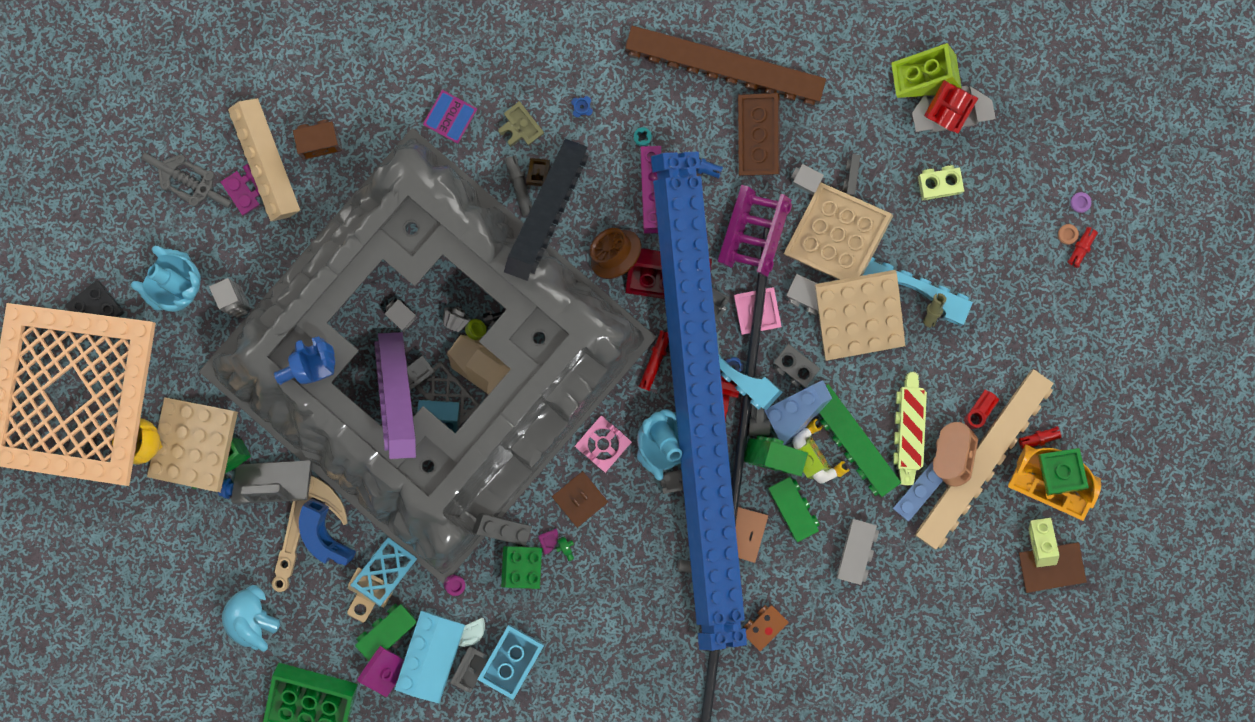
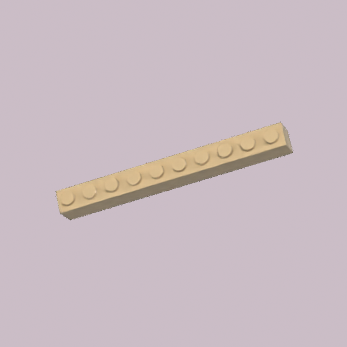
[914,369,1054,550]

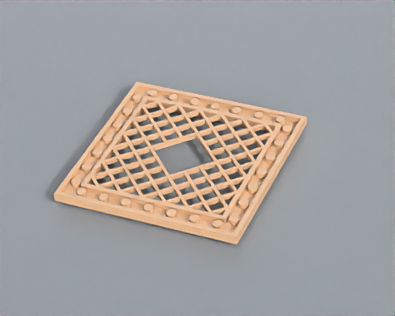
[0,303,156,486]

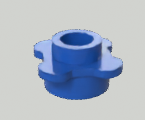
[571,96,593,118]

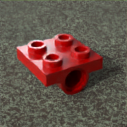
[924,80,978,133]

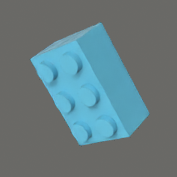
[477,624,545,700]

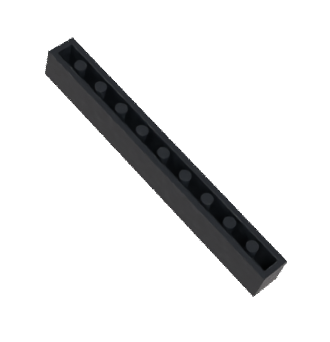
[504,139,589,281]

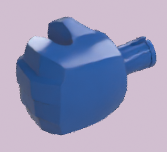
[274,337,335,385]

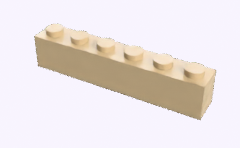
[228,98,300,221]

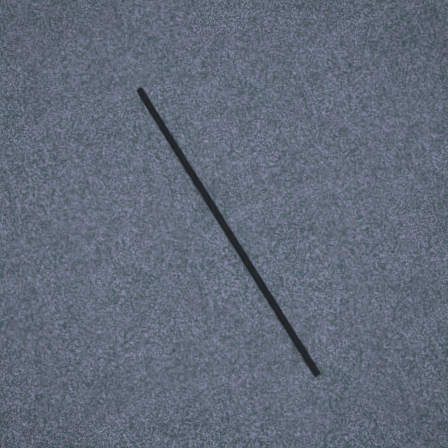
[700,228,770,722]

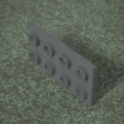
[231,460,312,504]

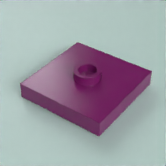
[357,646,405,697]

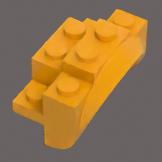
[1008,444,1101,521]

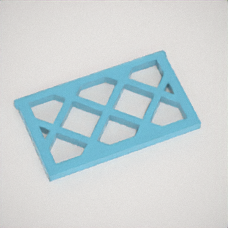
[350,537,417,607]

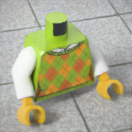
[792,419,849,483]

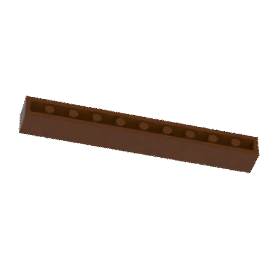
[625,25,827,107]

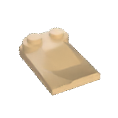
[447,335,511,395]

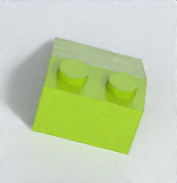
[891,43,962,98]

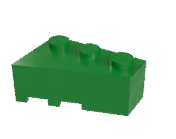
[744,436,808,477]

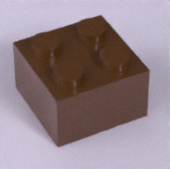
[293,120,342,160]

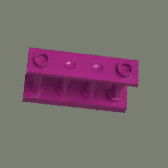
[641,146,661,234]
[717,185,792,277]

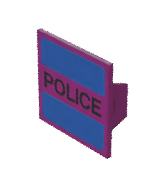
[423,90,477,144]

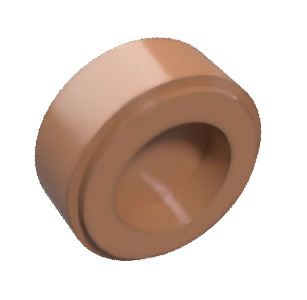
[1058,224,1079,245]

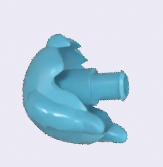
[131,246,201,312]
[637,409,682,481]
[222,585,280,652]

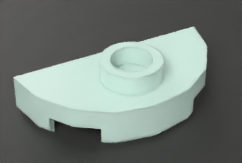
[459,618,485,647]

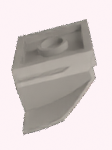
[912,86,996,132]

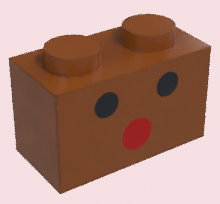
[742,604,789,652]

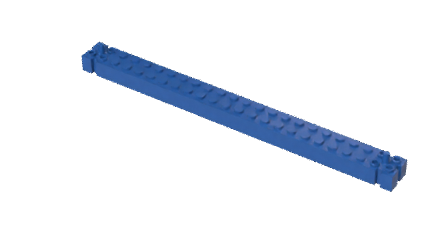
[651,152,747,651]

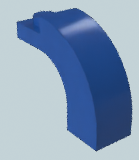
[299,498,356,566]

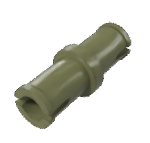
[923,293,947,328]

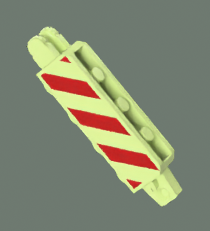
[893,372,927,485]

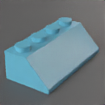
[395,611,465,703]

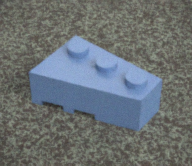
[764,380,832,445]

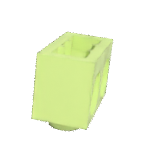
[918,165,964,201]
[1029,518,1059,567]

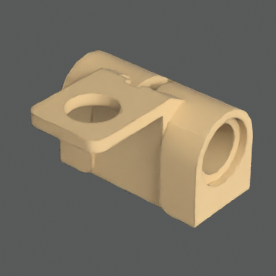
[347,568,393,623]

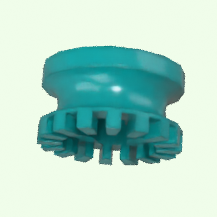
[634,127,652,146]

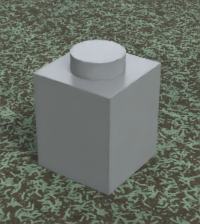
[791,164,824,195]
[385,299,417,332]

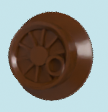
[590,228,641,279]

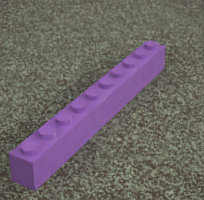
[374,332,416,459]

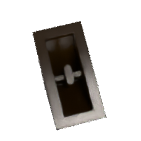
[526,158,550,190]

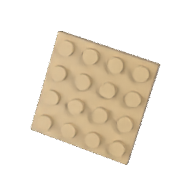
[784,182,893,280]
[815,270,905,361]
[147,397,238,493]

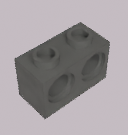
[773,344,820,389]

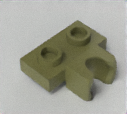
[498,101,544,147]

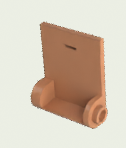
[736,507,768,563]

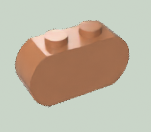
[933,422,978,487]

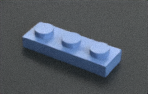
[893,462,943,522]

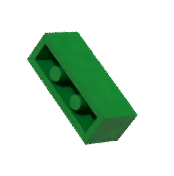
[767,477,820,543]
[355,603,418,661]

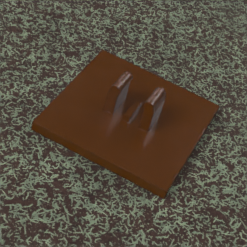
[552,471,608,528]

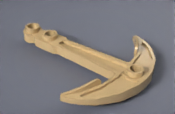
[272,476,348,592]

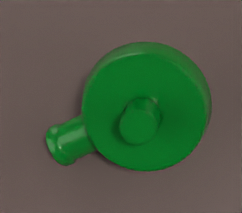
[556,537,574,561]

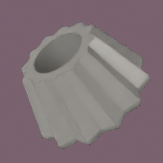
[443,307,471,332]

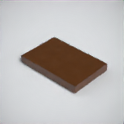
[1018,542,1087,593]

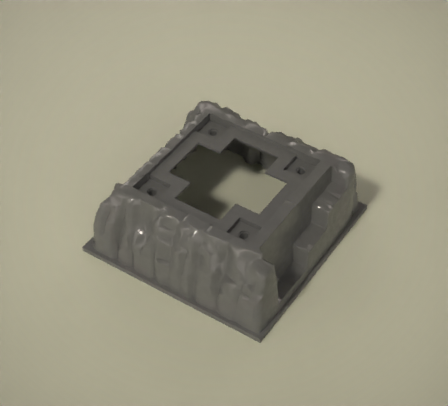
[199,128,657,584]

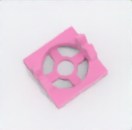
[575,416,632,473]

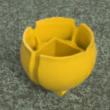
[112,418,163,465]

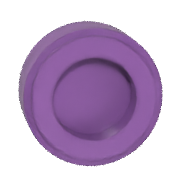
[1070,192,1091,213]

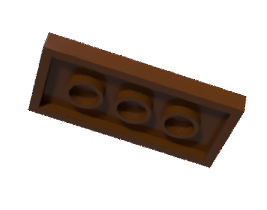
[738,93,780,176]

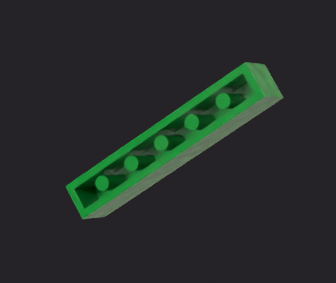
[818,384,901,498]

